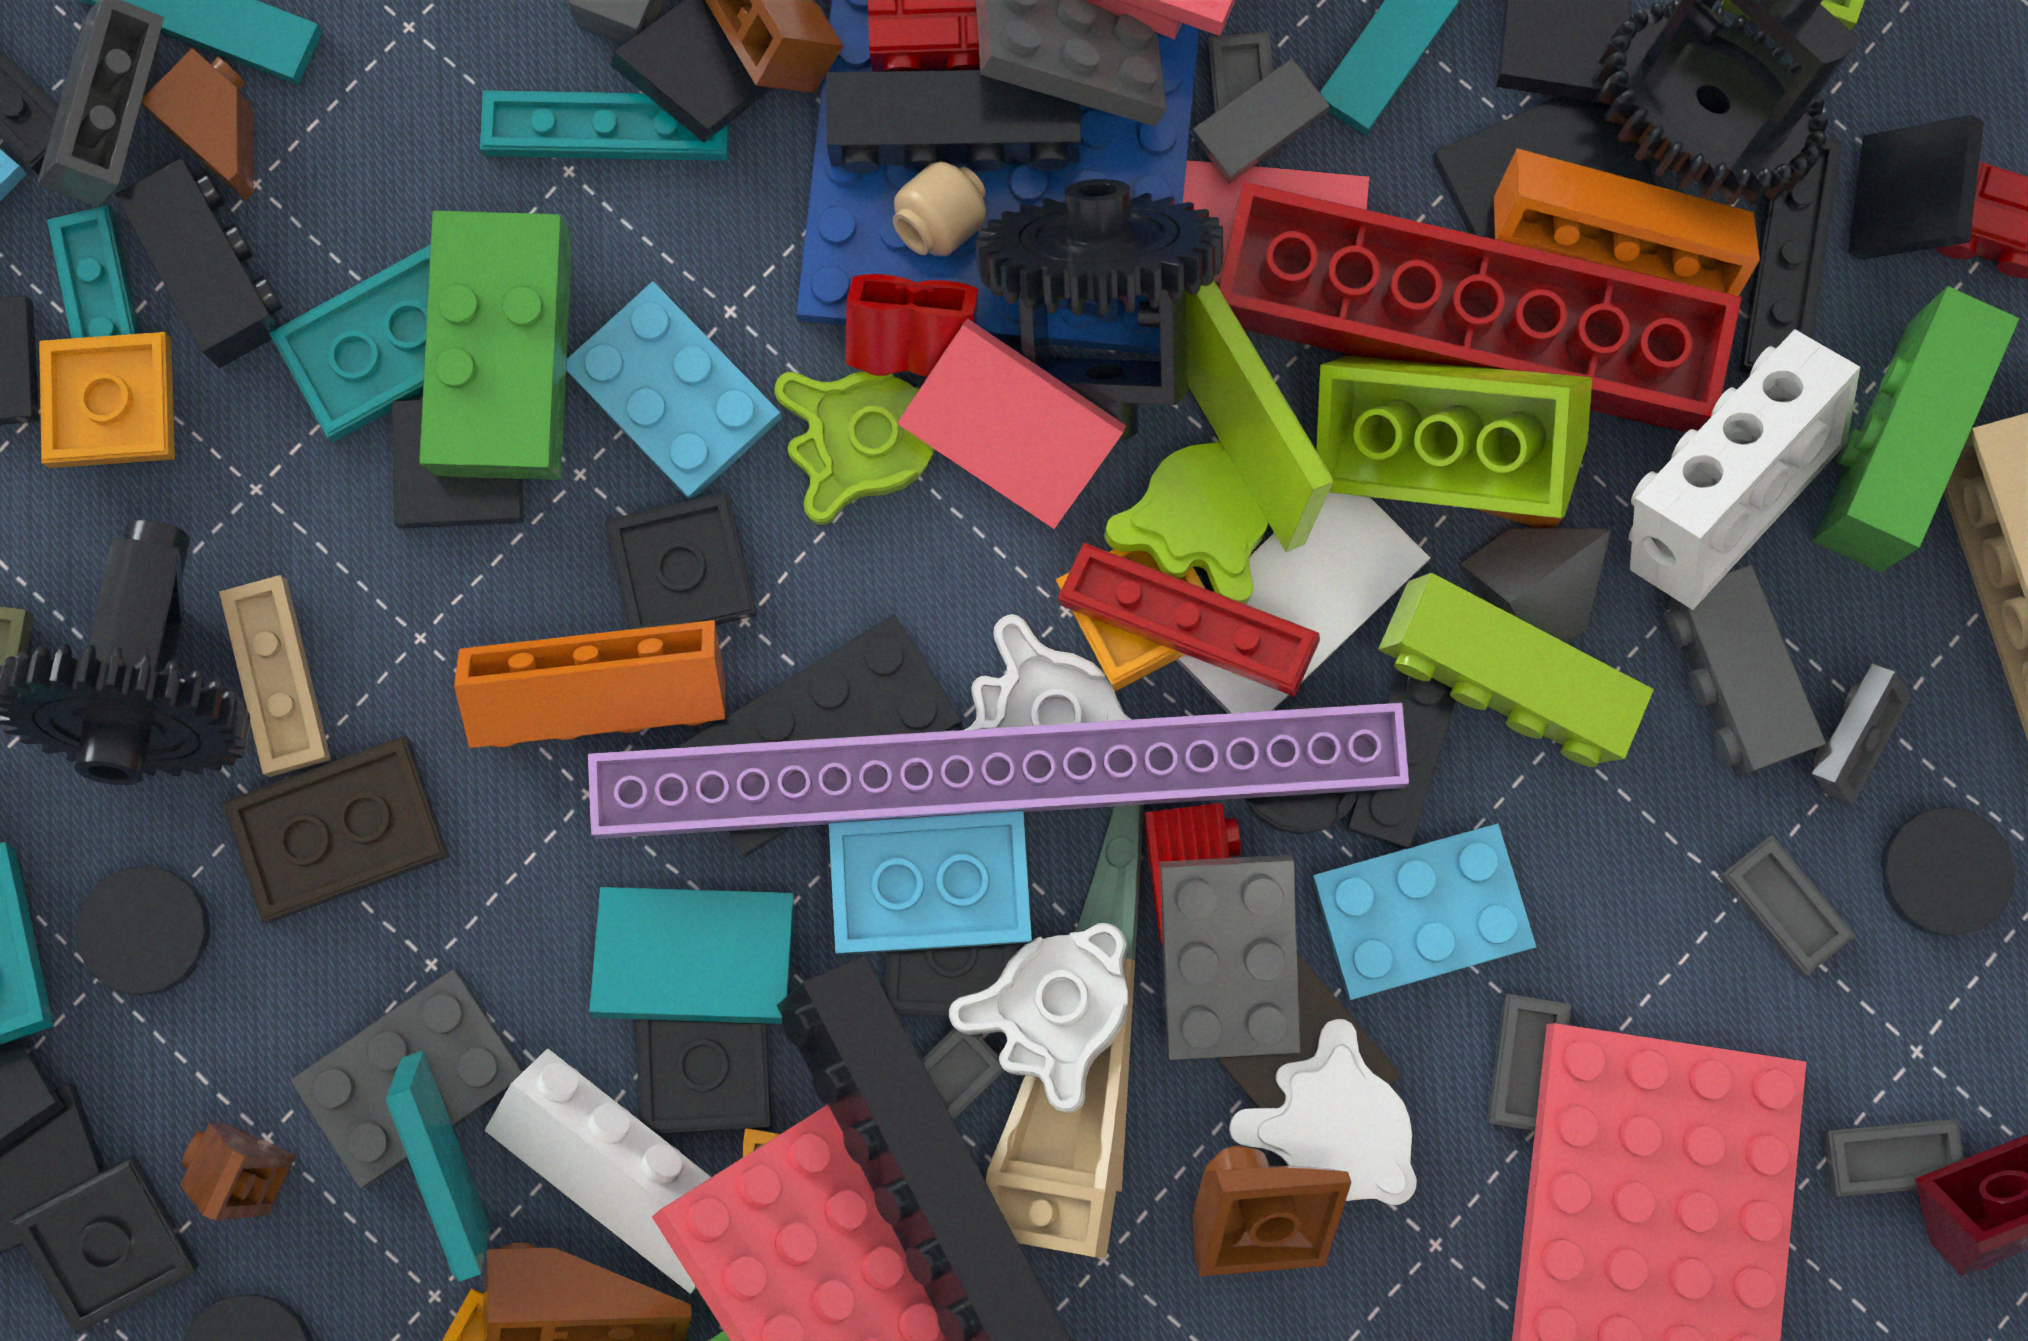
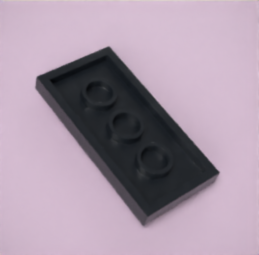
[677,614,962,857]

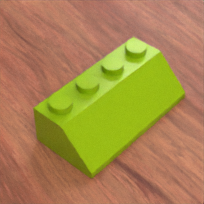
[1316,355,1592,518]

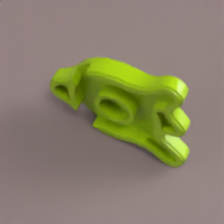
[774,371,935,525]
[1104,440,1269,604]

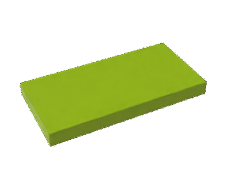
[1185,280,1334,552]

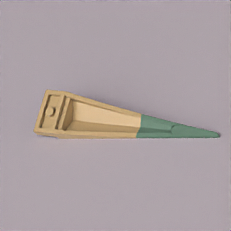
[986,805,1144,1258]

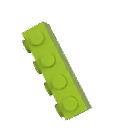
[1378,573,1654,767]

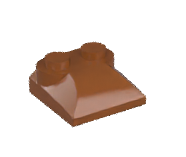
[1192,1146,1352,1277]

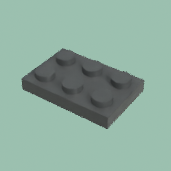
[976,0,1167,127]
[1159,855,1300,1060]
[290,968,525,1189]

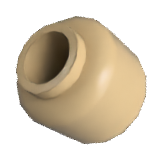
[893,162,986,256]

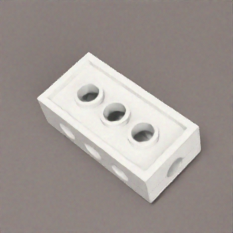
[1629,329,1860,610]

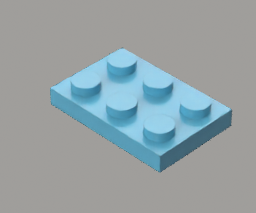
[566,281,782,500]
[829,811,1032,955]
[1311,823,1536,1001]

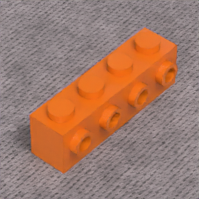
[1494,148,1760,296]
[454,620,726,748]

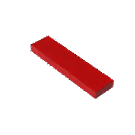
[1057,543,1320,697]

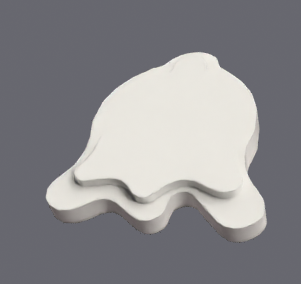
[965,614,1131,730]
[949,923,1129,1113]
[1229,1019,1417,1205]

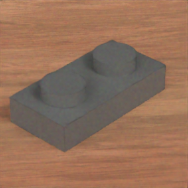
[1812,664,1911,807]

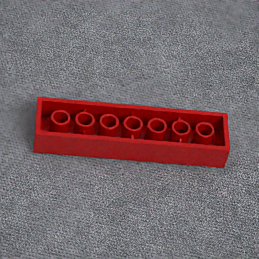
[1218,182,1742,433]

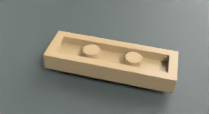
[219,575,331,777]

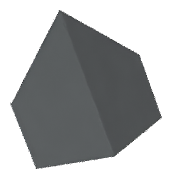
[1459,528,1611,643]

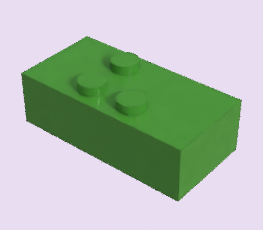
[419,211,573,480]
[1812,286,2020,573]

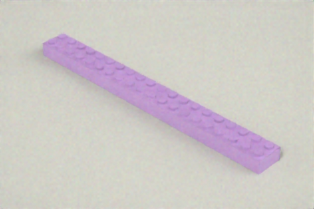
[588,703,1409,839]

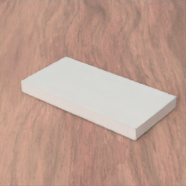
[1176,492,1431,714]

